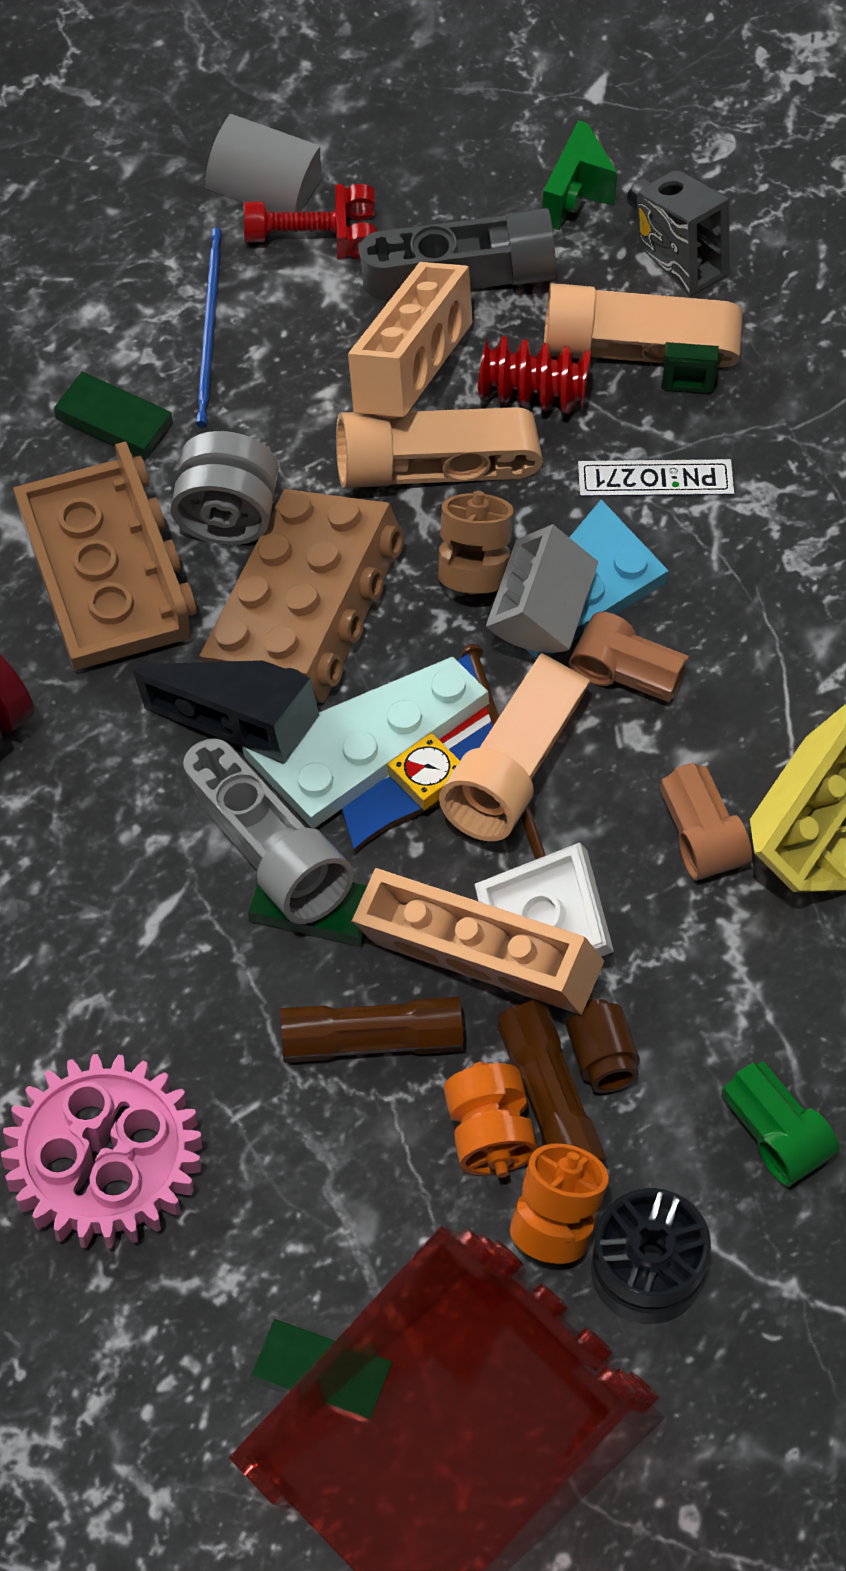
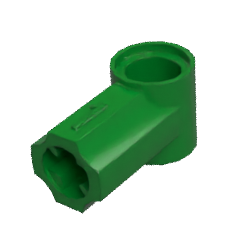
[721,1061,840,1187]

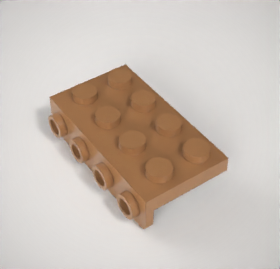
[13,442,197,671]
[199,489,404,703]

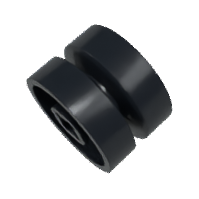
[591,1188,711,1324]

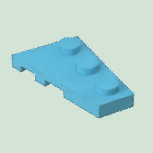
[526,499,669,660]

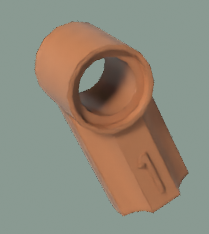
[569,612,689,702]
[660,762,752,881]

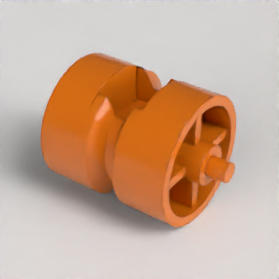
[443,1062,538,1178]
[509,1143,609,1264]

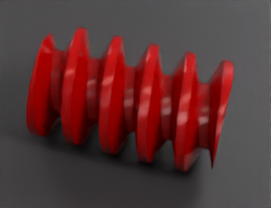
[477,335,591,414]

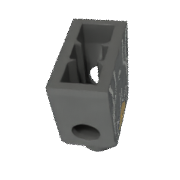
[627,171,730,296]

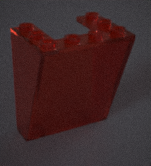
[229,1225,665,1571]

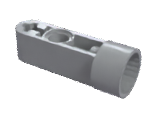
[183,739,354,924]

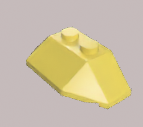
[750,704,846,892]

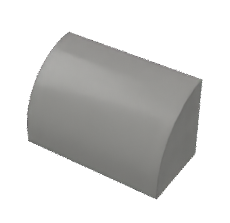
[205,114,321,214]
[486,524,598,653]

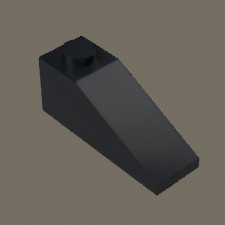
[133,660,319,762]

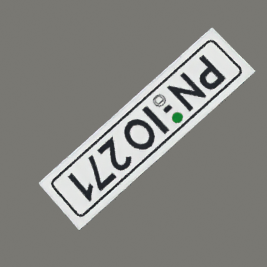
[578,459,734,496]

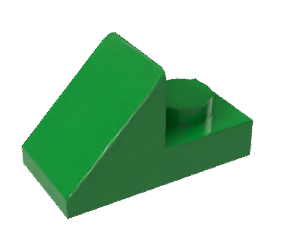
[542,120,617,231]

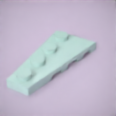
[242,657,489,828]

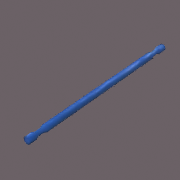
[196,228,222,427]

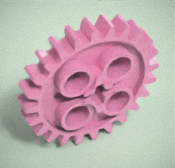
[1,1054,202,1249]

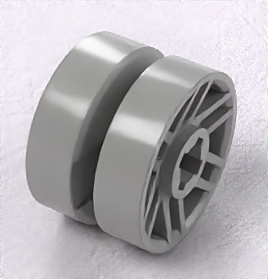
[171,431,279,545]

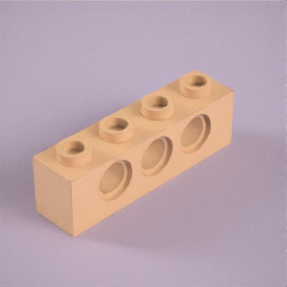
[348,262,473,419]
[352,868,604,1015]

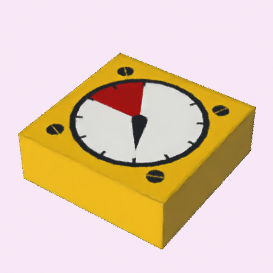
[387,733,460,811]

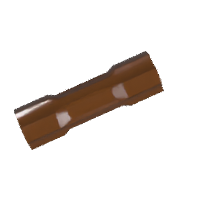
[280,996,463,1063]
[497,1000,607,1166]

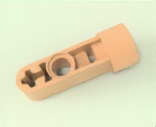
[544,283,743,368]
[336,407,543,488]
[439,653,591,841]

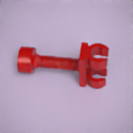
[244,184,377,259]

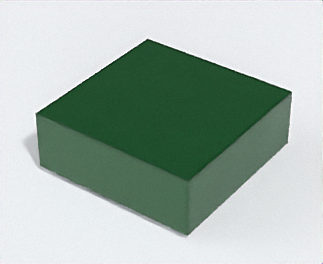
[661,342,719,393]

